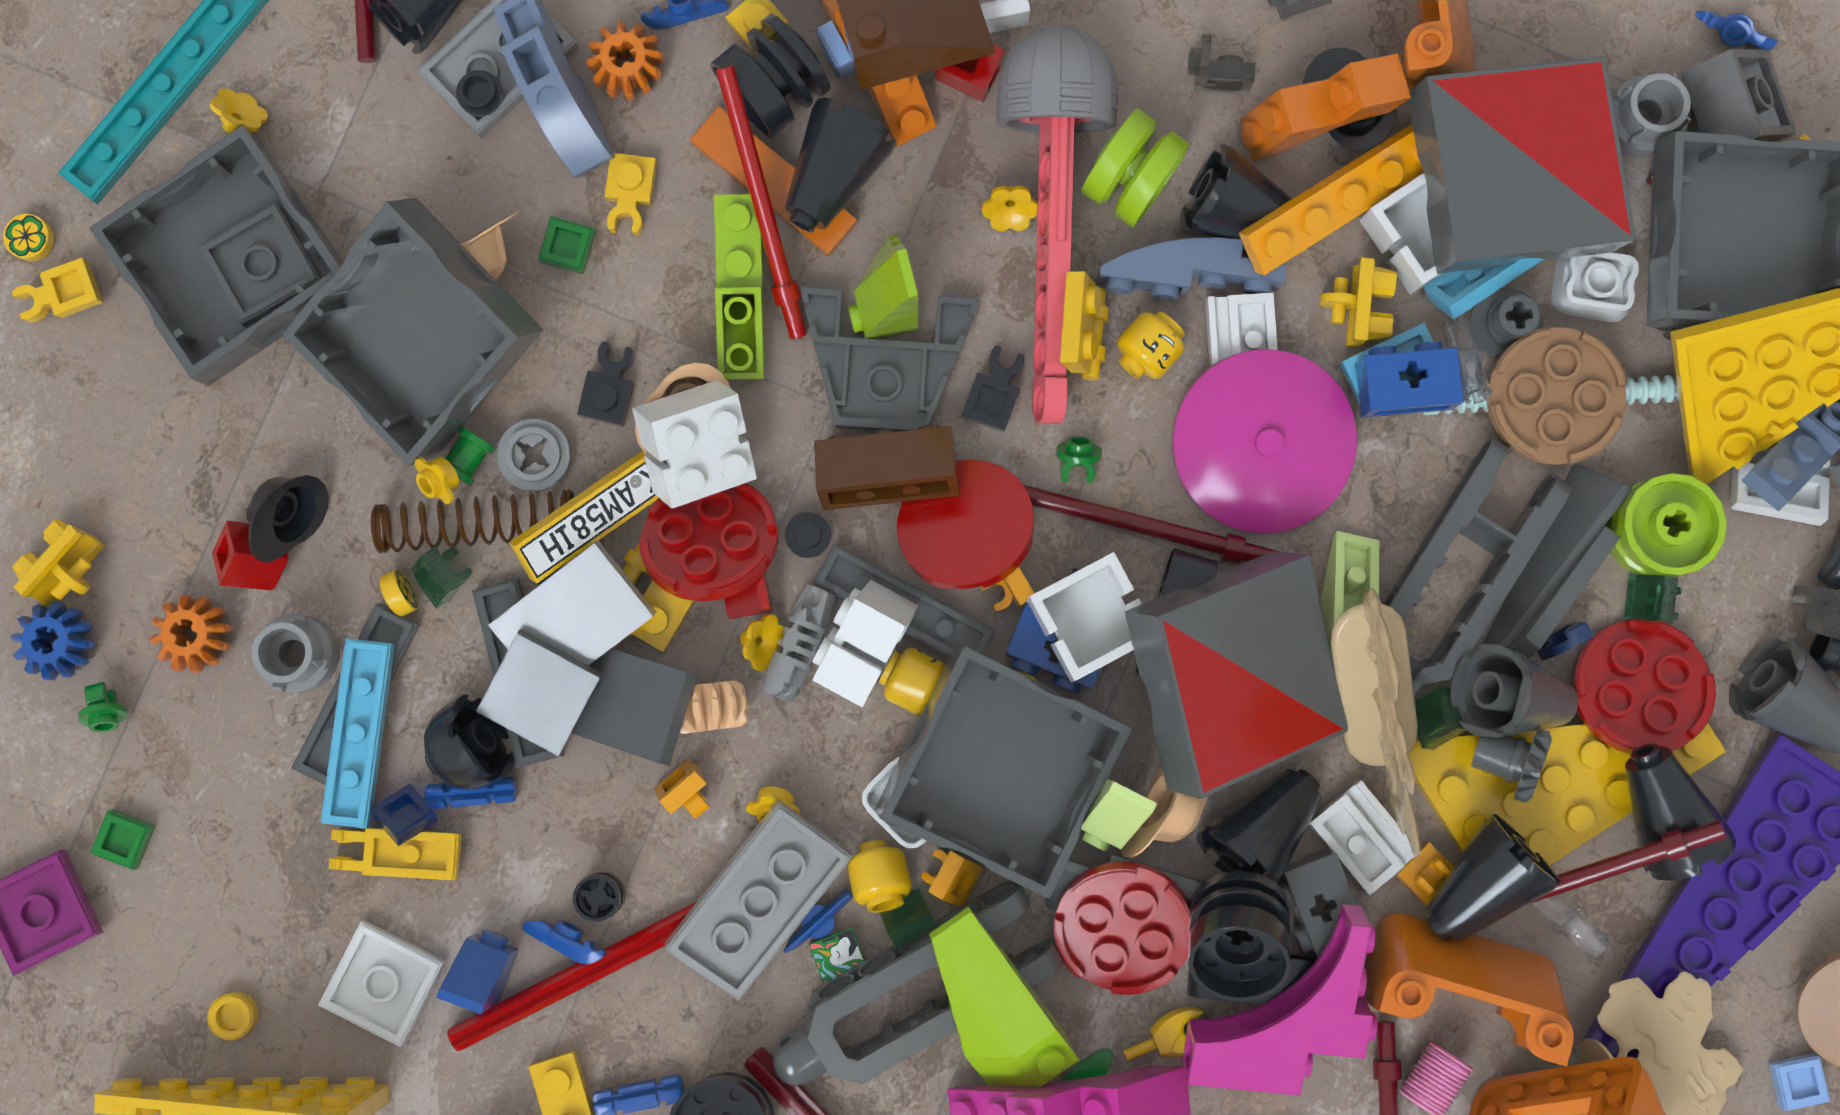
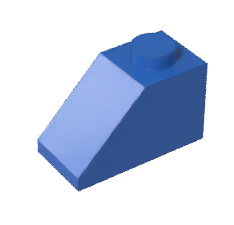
[436,930,519,1014]

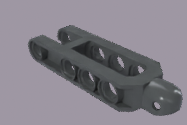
[1383,436,1572,697]
[772,881,1063,1086]

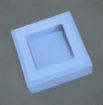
[817,20,855,80]
[1768,1053,1831,1111]

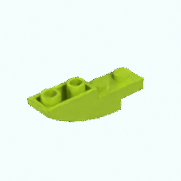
[714,194,765,380]

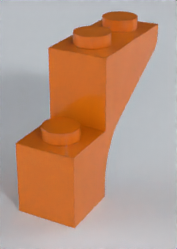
[820,0,937,147]
[1240,53,1411,162]

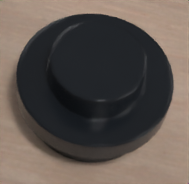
[456,70,503,117]
[785,512,831,558]

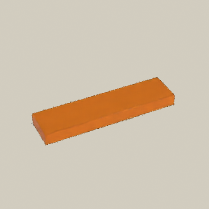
[690,106,858,257]

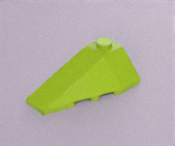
[848,234,919,340]
[929,906,1080,1087]

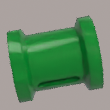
[445,425,496,486]

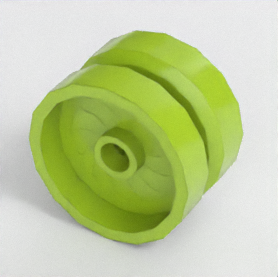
[1081,107,1191,228]
[1605,473,1727,579]

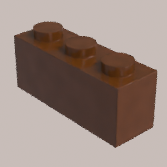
[814,424,960,511]

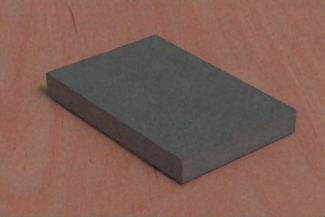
[572,648,697,766]

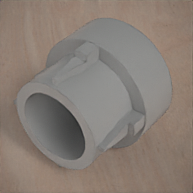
[1612,73,1691,158]
[249,614,340,693]

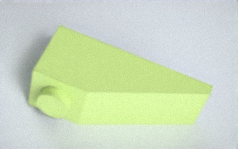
[1320,531,1380,665]
[1081,779,1157,852]

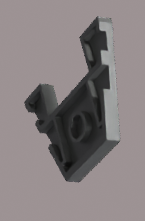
[801,287,979,432]

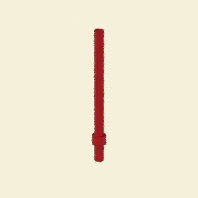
[716,65,807,339]

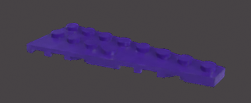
[1579,734,1840,1058]

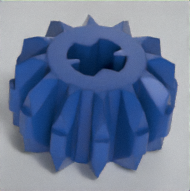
[10,602,97,680]

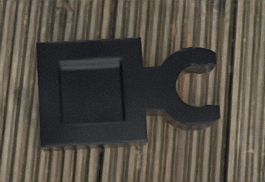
[577,341,635,427]
[962,345,1024,433]

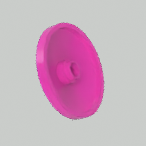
[1172,349,1357,533]

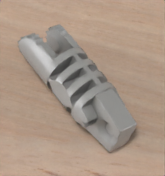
[762,585,836,703]

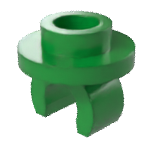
[1056,436,1102,483]
[78,682,127,732]

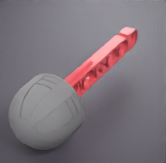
[997,26,1118,424]

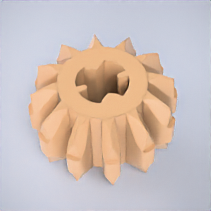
[680,680,749,734]

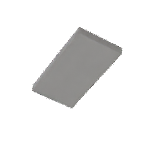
[664,799,853,1001]

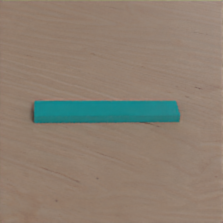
[58,0,269,204]

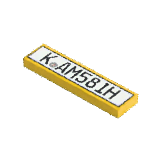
[509,450,668,583]

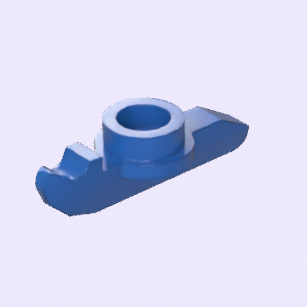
[640,0,729,29]
[1695,10,1778,50]
[783,889,853,953]
[522,920,605,964]

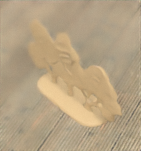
[1331,587,1421,857]
[1578,971,1745,1115]

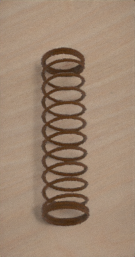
[371,489,574,554]

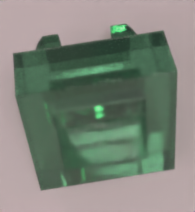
[410,547,472,608]
[1624,574,1682,624]
[1415,686,1467,750]
[880,888,937,948]

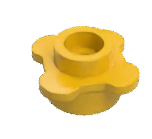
[414,457,459,504]
[746,786,800,822]

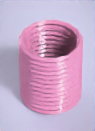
[1399,1041,1473,1115]

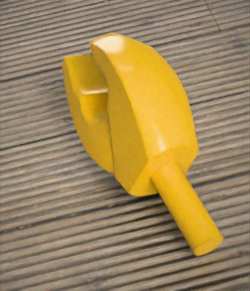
[1123,1006,1205,1061]

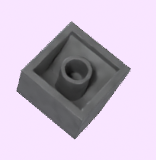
[1680,49,1797,142]

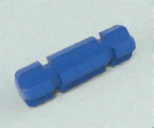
[424,777,517,809]
[593,1074,685,1115]

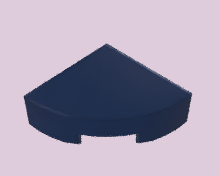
[1537,621,1595,660]

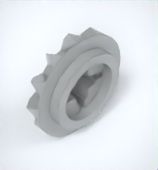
[497,418,571,492]

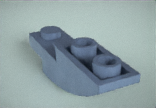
[493,0,615,177]
[1096,237,1287,301]
[1741,399,1840,512]

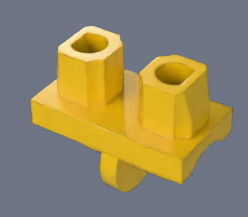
[1319,257,1397,348]
[12,519,105,607]

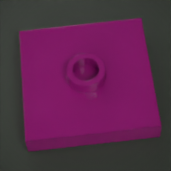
[0,849,104,976]

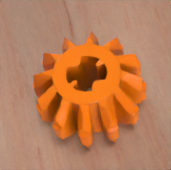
[586,20,665,101]
[149,595,234,673]

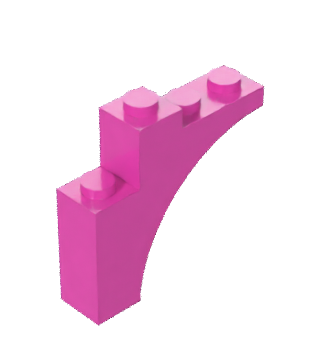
[1182,904,1377,1096]
[948,1065,1191,1115]

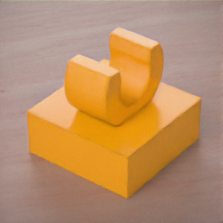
[980,567,1035,612]
[654,758,710,819]
[1395,841,1453,906]
[921,850,984,907]

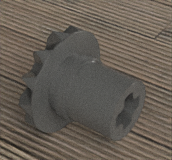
[1468,288,1543,359]
[1471,728,1552,803]

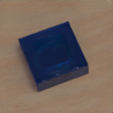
[371,784,438,846]

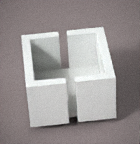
[1359,173,1443,295]
[632,380,757,509]
[1026,552,1142,682]
[812,580,919,707]

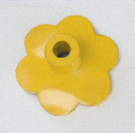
[209,88,268,134]
[981,186,1038,231]
[740,613,784,672]

